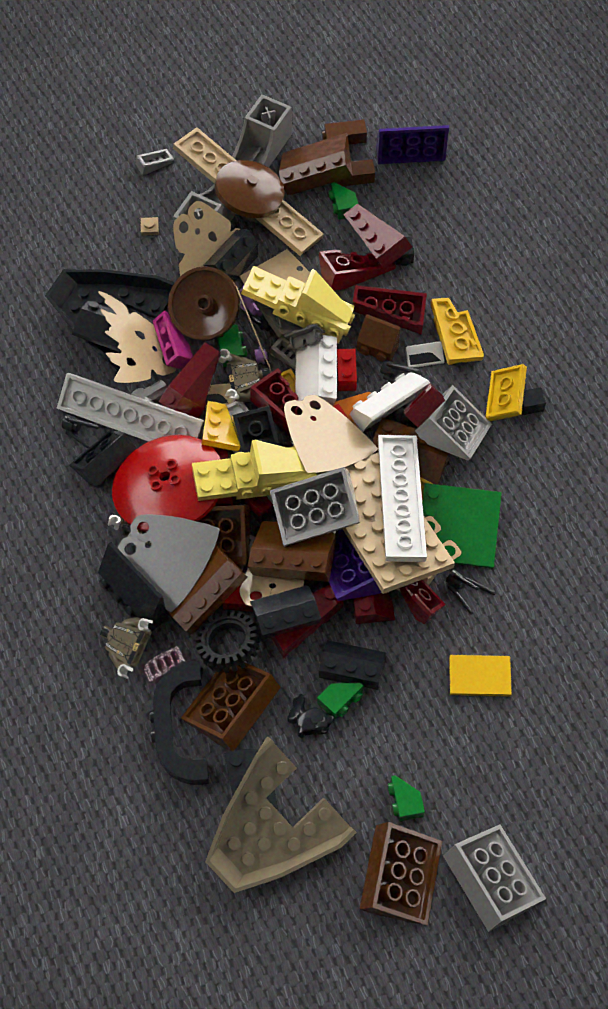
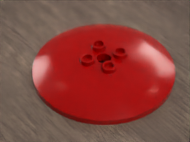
[112,435,221,532]

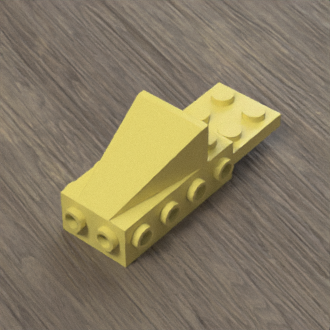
[241,266,355,344]
[192,440,317,501]

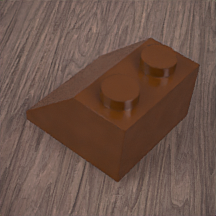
[357,314,400,362]

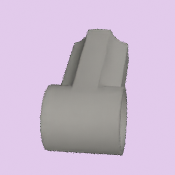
[131,380,167,403]

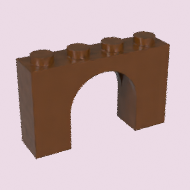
[322,119,375,186]

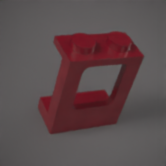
[404,383,445,428]

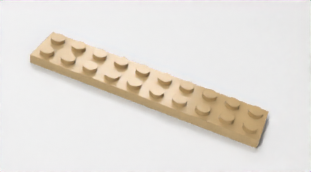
[173,128,324,256]

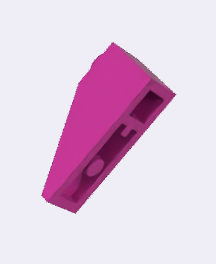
[153,311,193,369]

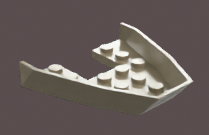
[205,736,357,893]

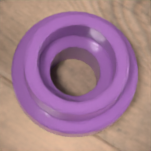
[254,347,268,364]

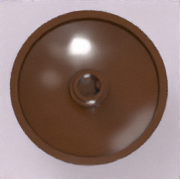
[215,160,284,218]
[168,267,240,341]

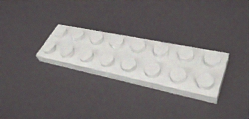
[57,373,205,441]
[378,435,427,562]

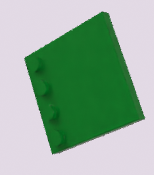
[422,483,502,568]

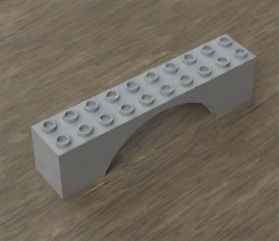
[173,94,292,242]

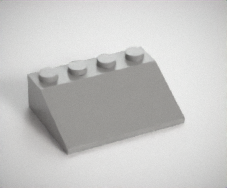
[415,385,492,460]
[270,467,360,546]
[443,824,546,932]

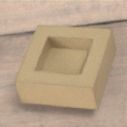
[141,217,159,235]

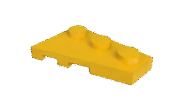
[202,401,240,452]

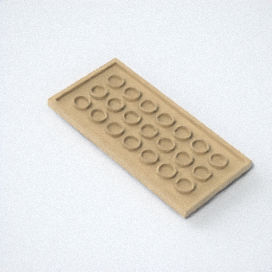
[316,452,455,594]

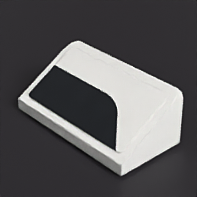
[405,341,444,368]

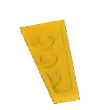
[430,298,484,363]

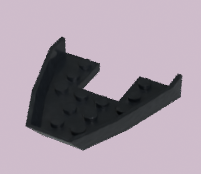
[45,269,174,371]

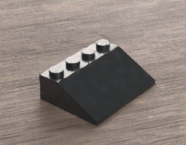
[98,542,168,632]

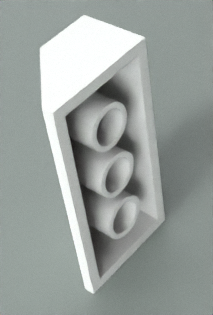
[295,335,337,409]
[349,372,430,432]

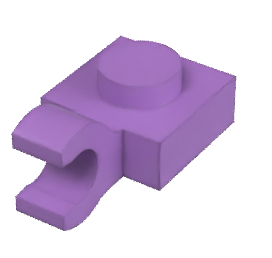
[239,285,262,316]

